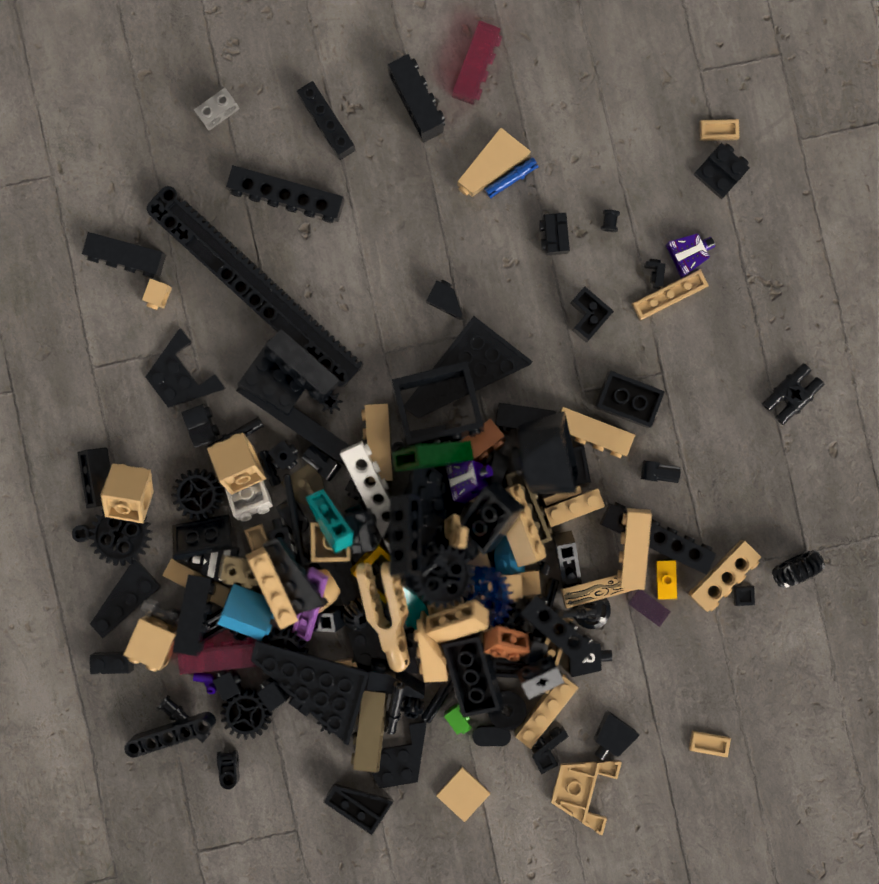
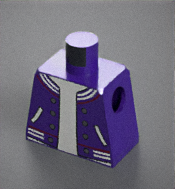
[665,234,715,278]
[446,461,493,504]

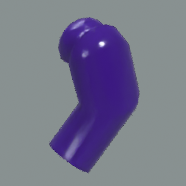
[193,672,217,694]

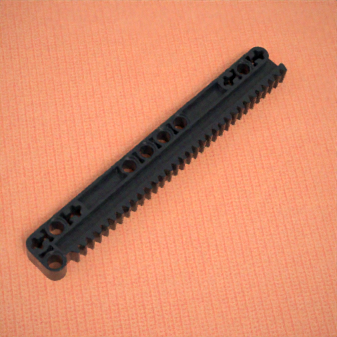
[147,186,363,387]

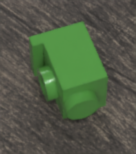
[444,703,472,735]

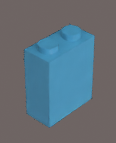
[217,584,274,641]

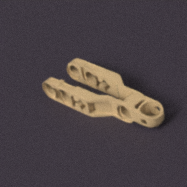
[356,562,410,672]

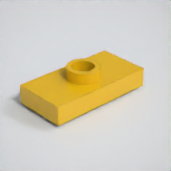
[656,560,677,600]

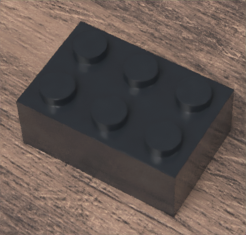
[594,371,665,428]
[460,481,525,555]

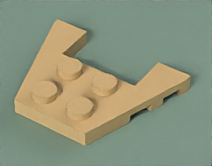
[551,760,622,836]

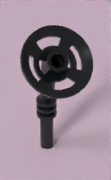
[558,598,611,629]

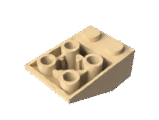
[414,611,449,682]

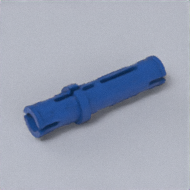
[484,157,539,199]

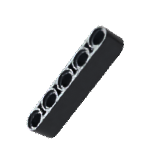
[124,712,216,758]

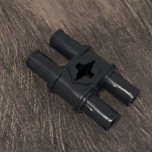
[762,363,825,425]

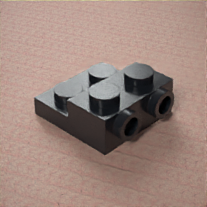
[693,143,750,199]

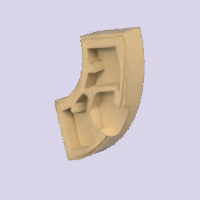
[444,514,468,548]

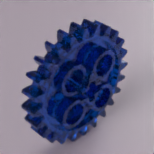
[454,566,514,629]

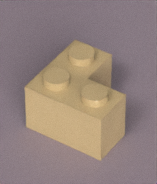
[500,569,541,602]

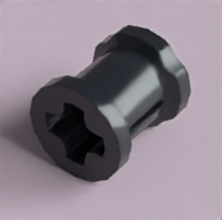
[600,210,620,232]

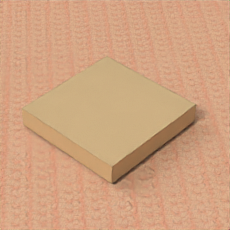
[436,766,491,822]

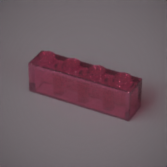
[452,21,503,105]
[178,638,257,675]

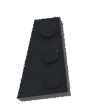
[323,783,394,835]

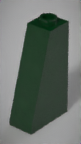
[392,441,474,472]

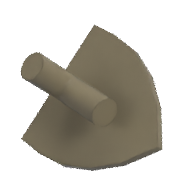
[281,464,324,507]

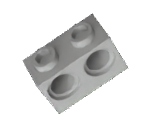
[194,88,239,131]

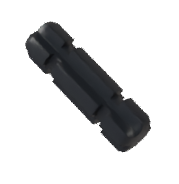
[257,450,281,486]

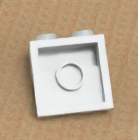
[224,480,273,522]

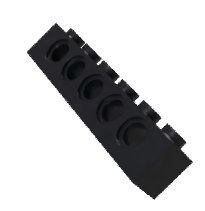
[226,165,345,223]
[600,502,716,575]

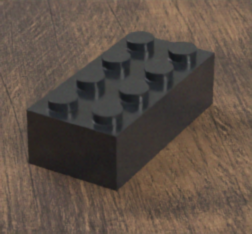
[388,54,445,143]
[442,630,503,718]

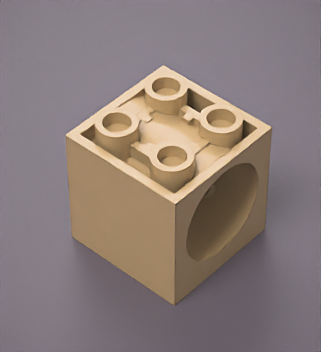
[207,433,266,495]
[101,463,154,523]
[124,615,177,672]

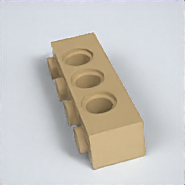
[688,540,761,612]

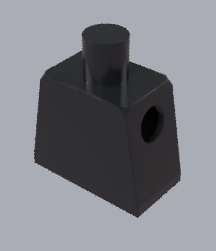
[594,710,639,761]

